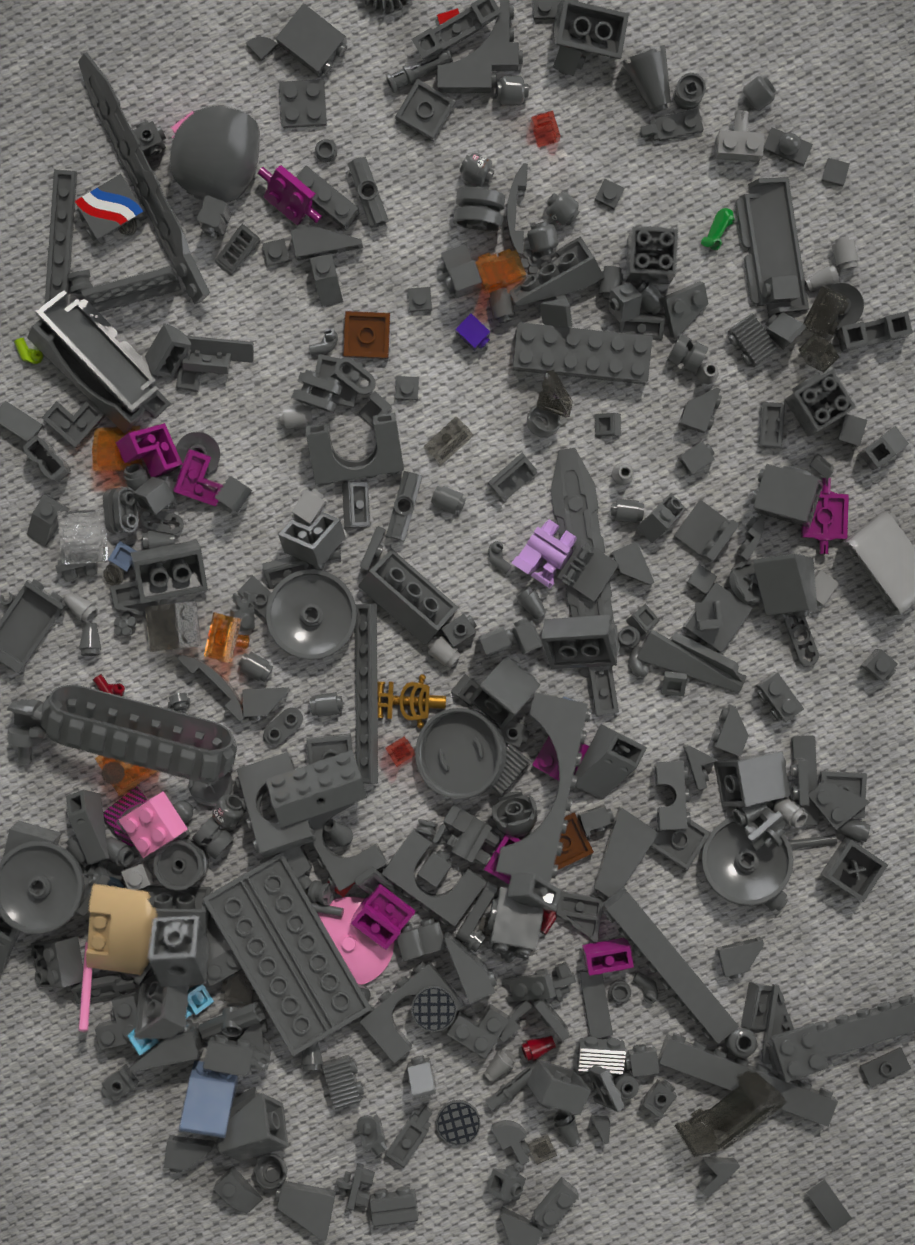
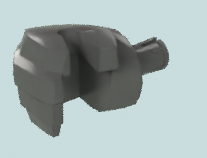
[7,699,46,765]

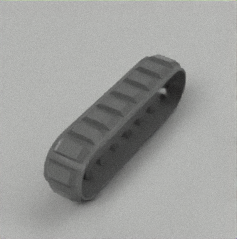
[41,685,237,783]

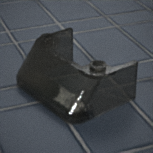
[674,1070,787,1157]

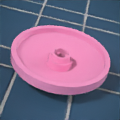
[317,896,395,985]

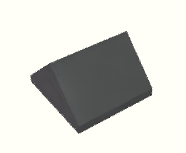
[3,820,62,857]

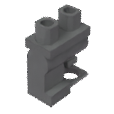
[432,804,500,865]

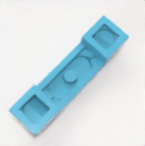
[127,984,214,1055]

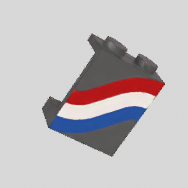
[75,174,148,245]

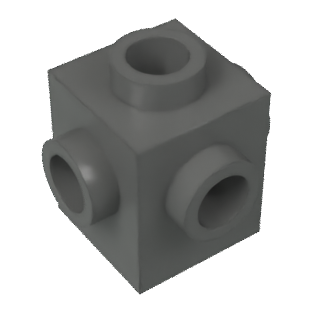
[134,121,166,157]
[486,1166,526,1202]

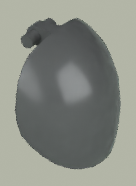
[170,105,260,202]

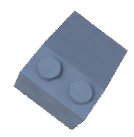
[179,1060,238,1138]

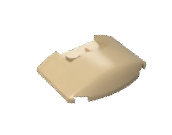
[86,884,158,975]

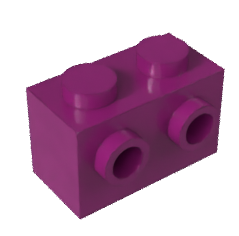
[582,937,634,976]

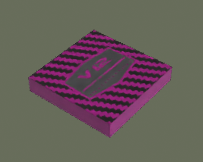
[103,786,148,847]

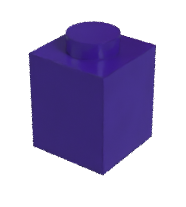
[455,313,490,351]

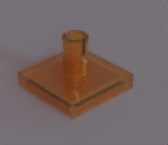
[204,612,250,663]

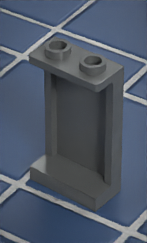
[0,579,66,673]

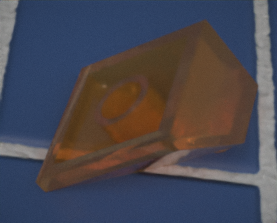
[92,426,142,473]

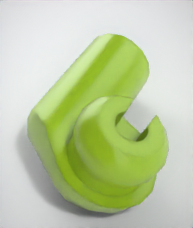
[14,338,44,364]

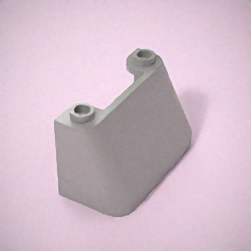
[840,511,915,615]

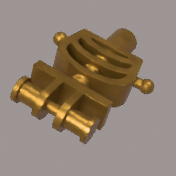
[377,674,446,729]

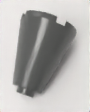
[622,45,671,112]

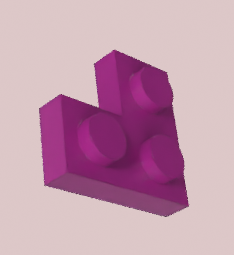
[173,449,223,507]

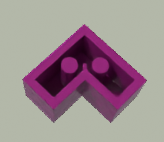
[116,423,183,477]

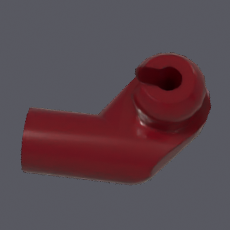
[93,674,125,697]
[540,909,557,935]

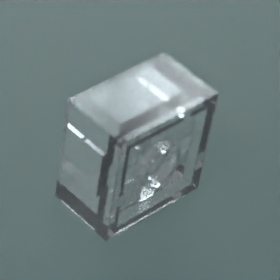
[58,509,107,564]

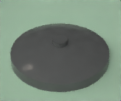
[266,569,357,660]
[702,817,793,906]
[0,841,85,934]

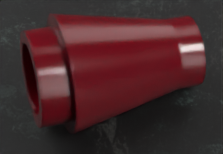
[521,1035,556,1062]

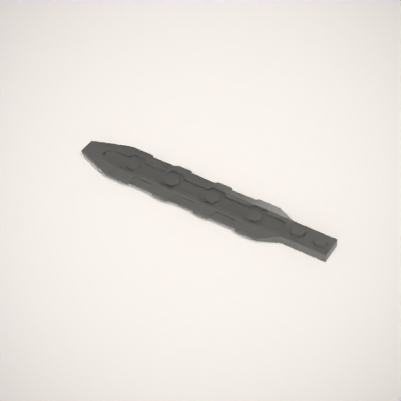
[78,52,210,304]
[551,448,620,716]

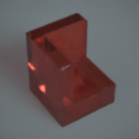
[531,110,561,147]
[385,735,415,767]

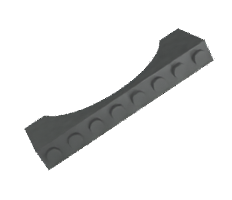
[496,692,592,883]

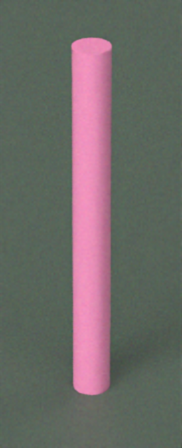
[79,942,93,1032]

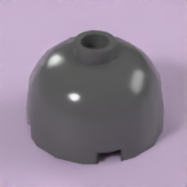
[492,791,537,837]

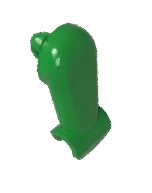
[701,208,735,251]

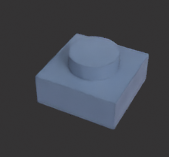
[108,541,136,572]

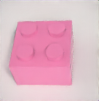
[119,791,188,858]

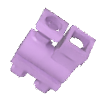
[512,519,577,588]

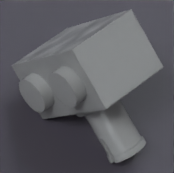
[715,110,765,162]

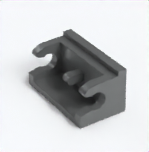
[488,453,538,502]

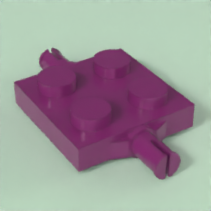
[257,165,322,226]
[801,478,849,554]

